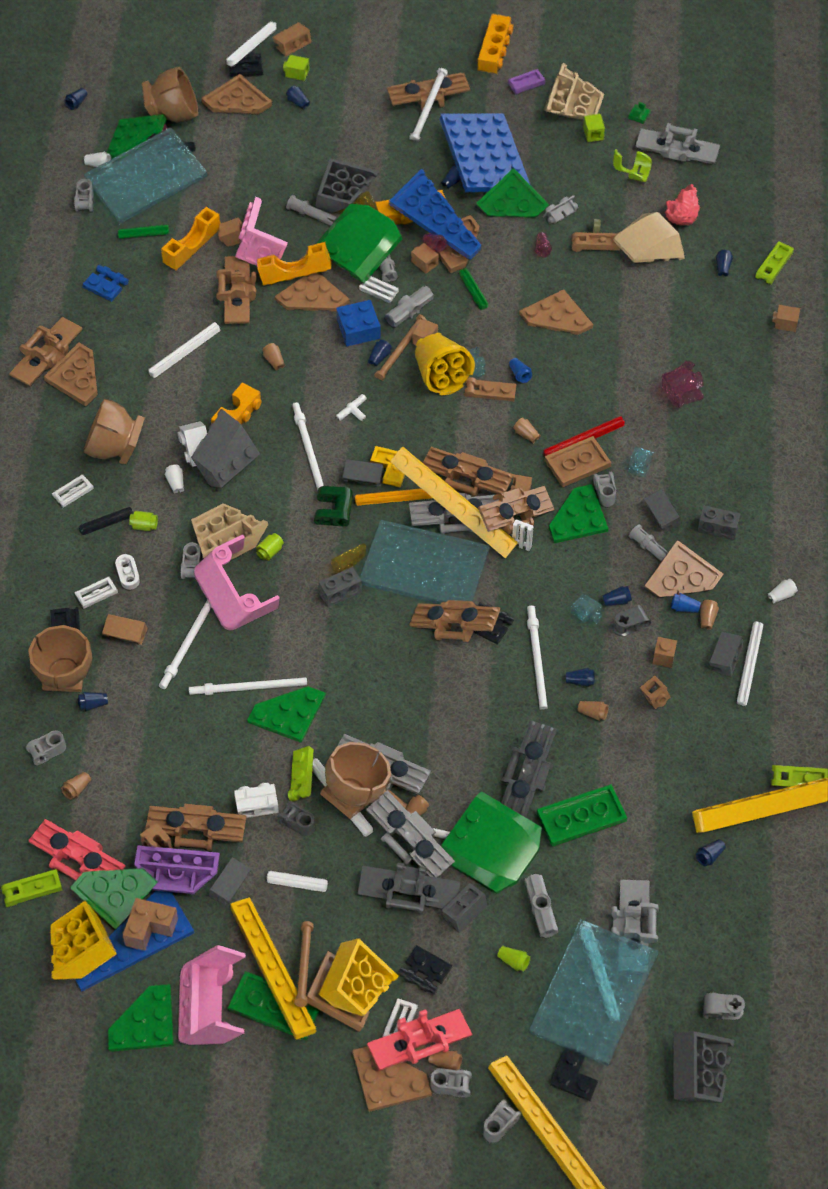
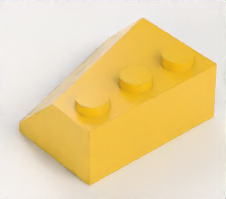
[51,901,117,980]
[319,938,399,1016]

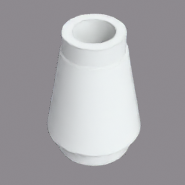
[84,152,111,169]
[165,465,184,493]
[768,578,798,604]

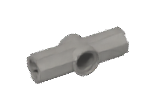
[385,286,434,327]
[524,874,558,938]

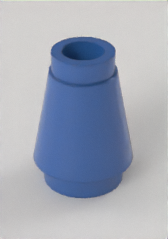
[509,358,532,383]
[671,593,701,613]

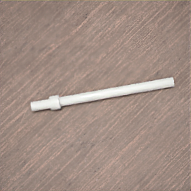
[292,403,324,490]
[159,600,212,689]
[527,606,547,709]
[189,677,307,695]

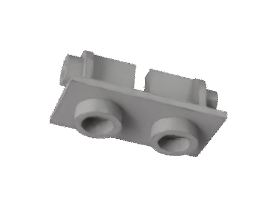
[543,195,578,224]

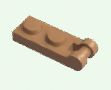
[572,232,621,252]
[464,377,516,401]

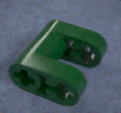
[314,486,353,527]

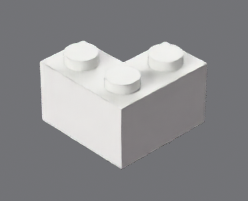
[177,421,207,467]

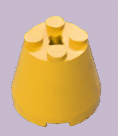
[415,333,475,395]

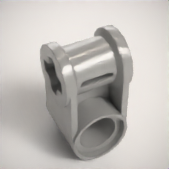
[74,179,94,211]
[593,472,616,507]
[181,542,202,579]
[26,731,66,765]
[703,993,745,1020]
[430,1069,472,1097]
[483,1100,521,1143]

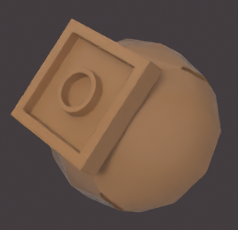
[142,67,198,126]
[83,399,145,464]
[28,625,92,692]
[320,742,391,819]

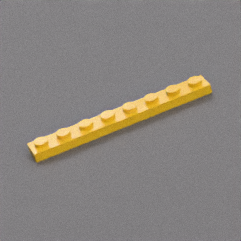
[390,447,518,558]
[230,897,316,1040]
[488,1056,605,1189]

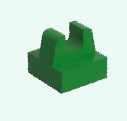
[628,102,651,124]

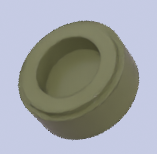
[591,219,601,233]

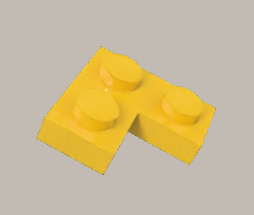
[370,446,405,488]

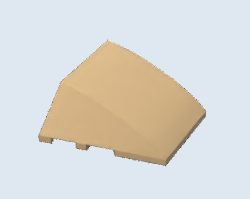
[544,63,604,120]
[613,212,685,262]
[191,504,268,560]

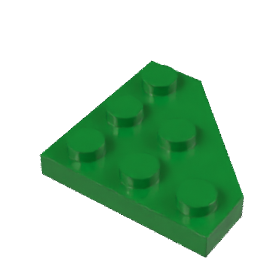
[106,114,166,160]
[476,168,549,217]
[549,484,609,544]
[247,686,326,743]
[70,868,158,929]
[108,984,174,1052]

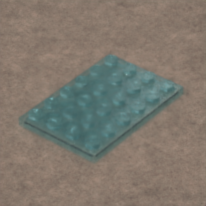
[84,128,208,224]
[360,520,490,604]
[529,919,658,1066]

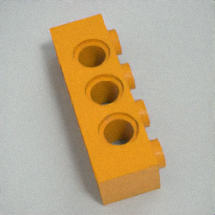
[478,14,513,73]

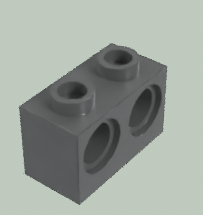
[698,505,740,540]
[319,567,362,607]

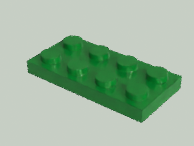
[537,784,627,847]
[228,971,320,1041]

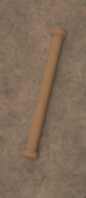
[374,315,427,381]
[295,921,314,1007]

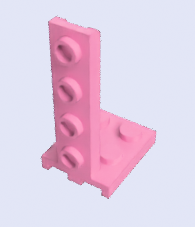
[235,197,287,266]

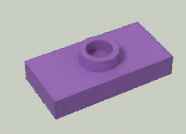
[508,69,545,94]

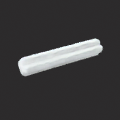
[267,871,328,892]

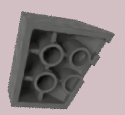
[315,158,379,213]
[191,409,260,488]
[673,1031,735,1102]

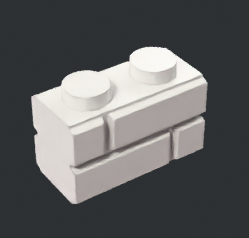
[234,783,279,818]

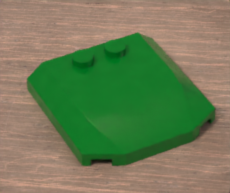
[316,204,403,284]
[441,792,542,894]

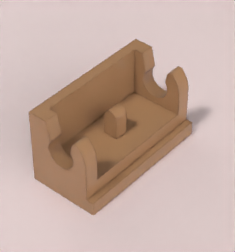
[273,23,312,57]
[102,614,148,645]
[140,823,172,849]

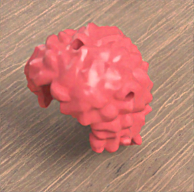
[665,184,700,226]

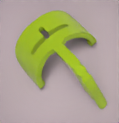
[613,149,652,182]

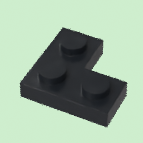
[550,1046,598,1101]

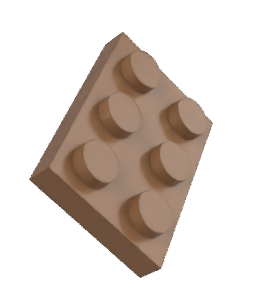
[545,436,611,487]

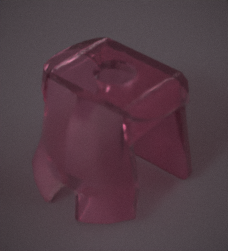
[661,361,704,409]

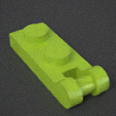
[755,241,794,285]
[288,746,314,802]
[771,765,828,787]
[1,869,62,907]

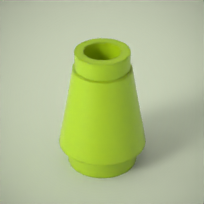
[498,946,530,971]

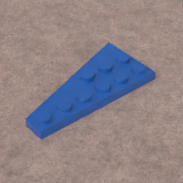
[389,169,481,260]
[75,891,194,991]

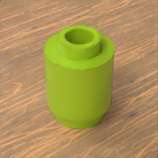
[129,511,158,531]
[256,533,284,561]

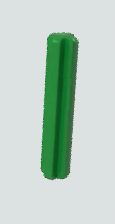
[118,225,169,239]
[459,268,488,310]

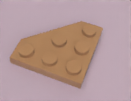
[201,74,272,114]
[425,215,479,273]
[275,272,350,311]
[519,290,593,335]
[44,343,98,406]
[644,540,723,598]
[306,951,369,1032]
[353,1046,432,1112]

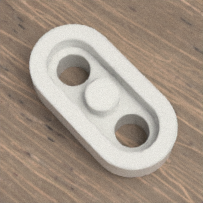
[115,554,140,590]

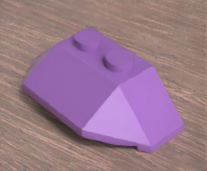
[134,846,220,894]

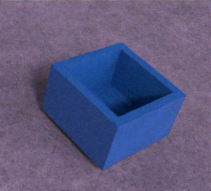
[336,300,381,347]

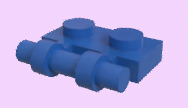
[82,265,129,302]

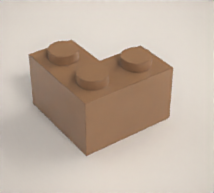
[123,898,178,951]

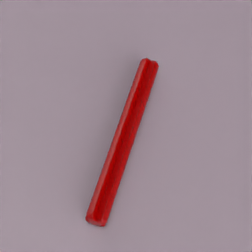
[543,416,625,456]

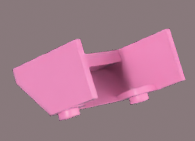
[194,535,280,630]
[178,945,245,1045]

